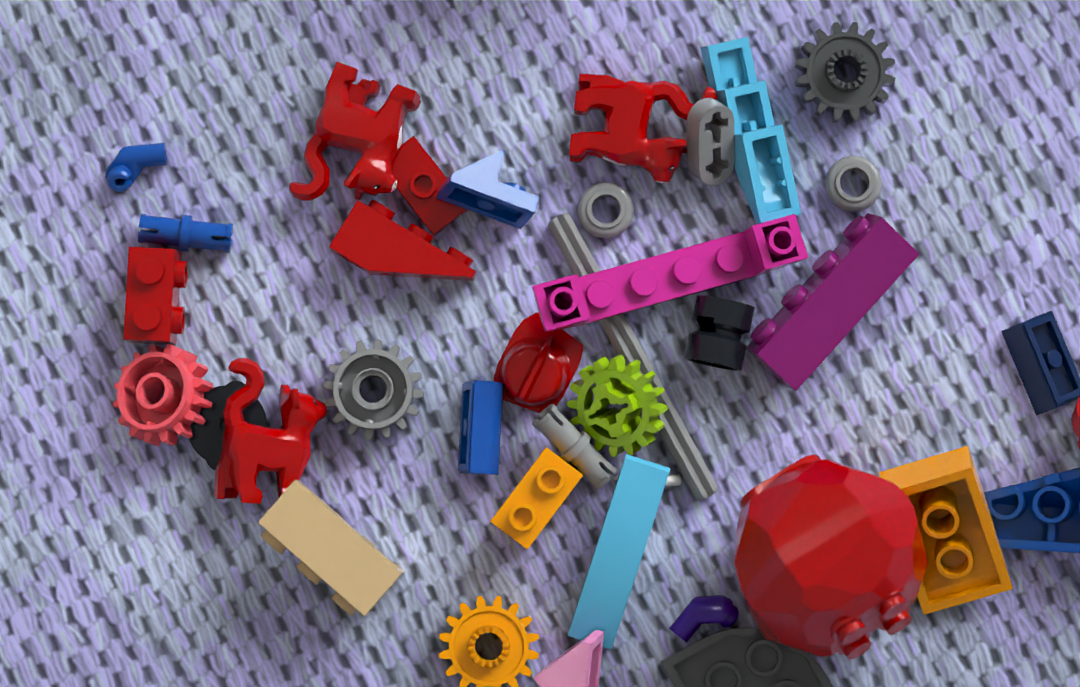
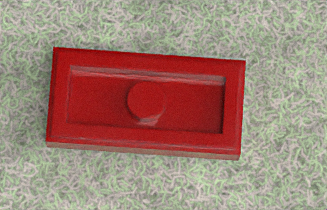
[392,136,468,236]

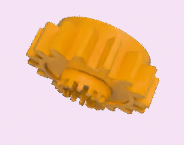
[439,595,539,687]

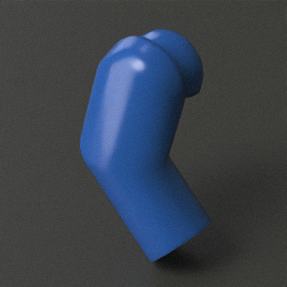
[106,143,167,192]

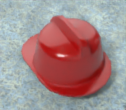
[494,312,583,414]

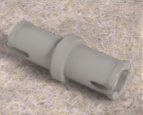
[532,404,617,489]

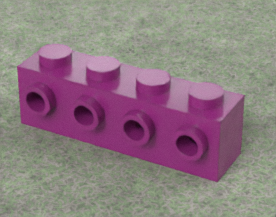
[746,213,919,391]

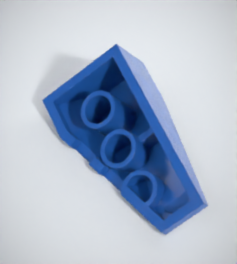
[984,467,1080,553]

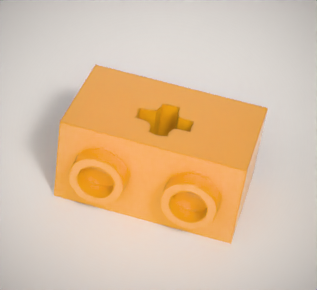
[490,447,583,550]

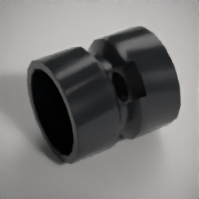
[684,295,755,371]

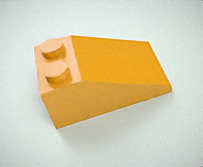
[879,446,1013,615]

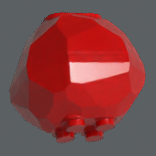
[734,454,928,660]

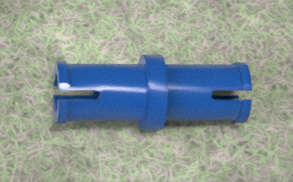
[138,214,233,253]

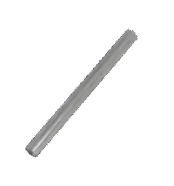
[548,213,718,501]

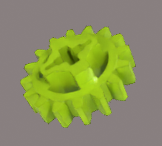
[567,355,668,457]

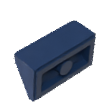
[1001,311,1080,415]

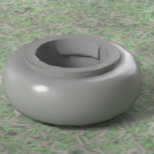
[825,156,882,212]
[577,182,634,239]

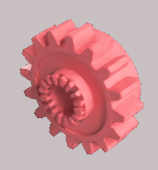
[113,344,214,446]

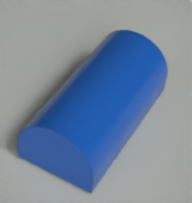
[457,380,504,475]

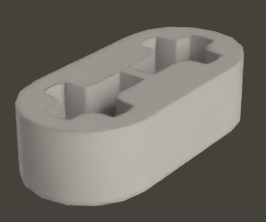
[687,98,735,186]

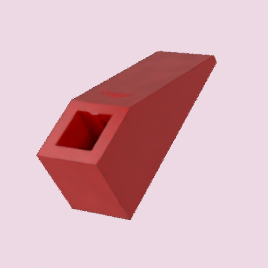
[329,199,477,281]

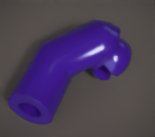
[669,595,739,643]

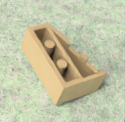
[258,480,405,616]

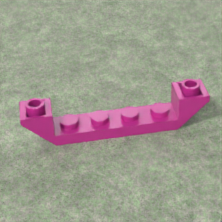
[532,214,808,332]

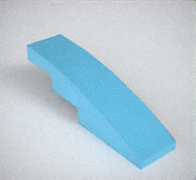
[700,37,801,224]
[567,454,670,650]

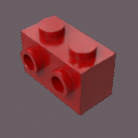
[123,247,188,345]

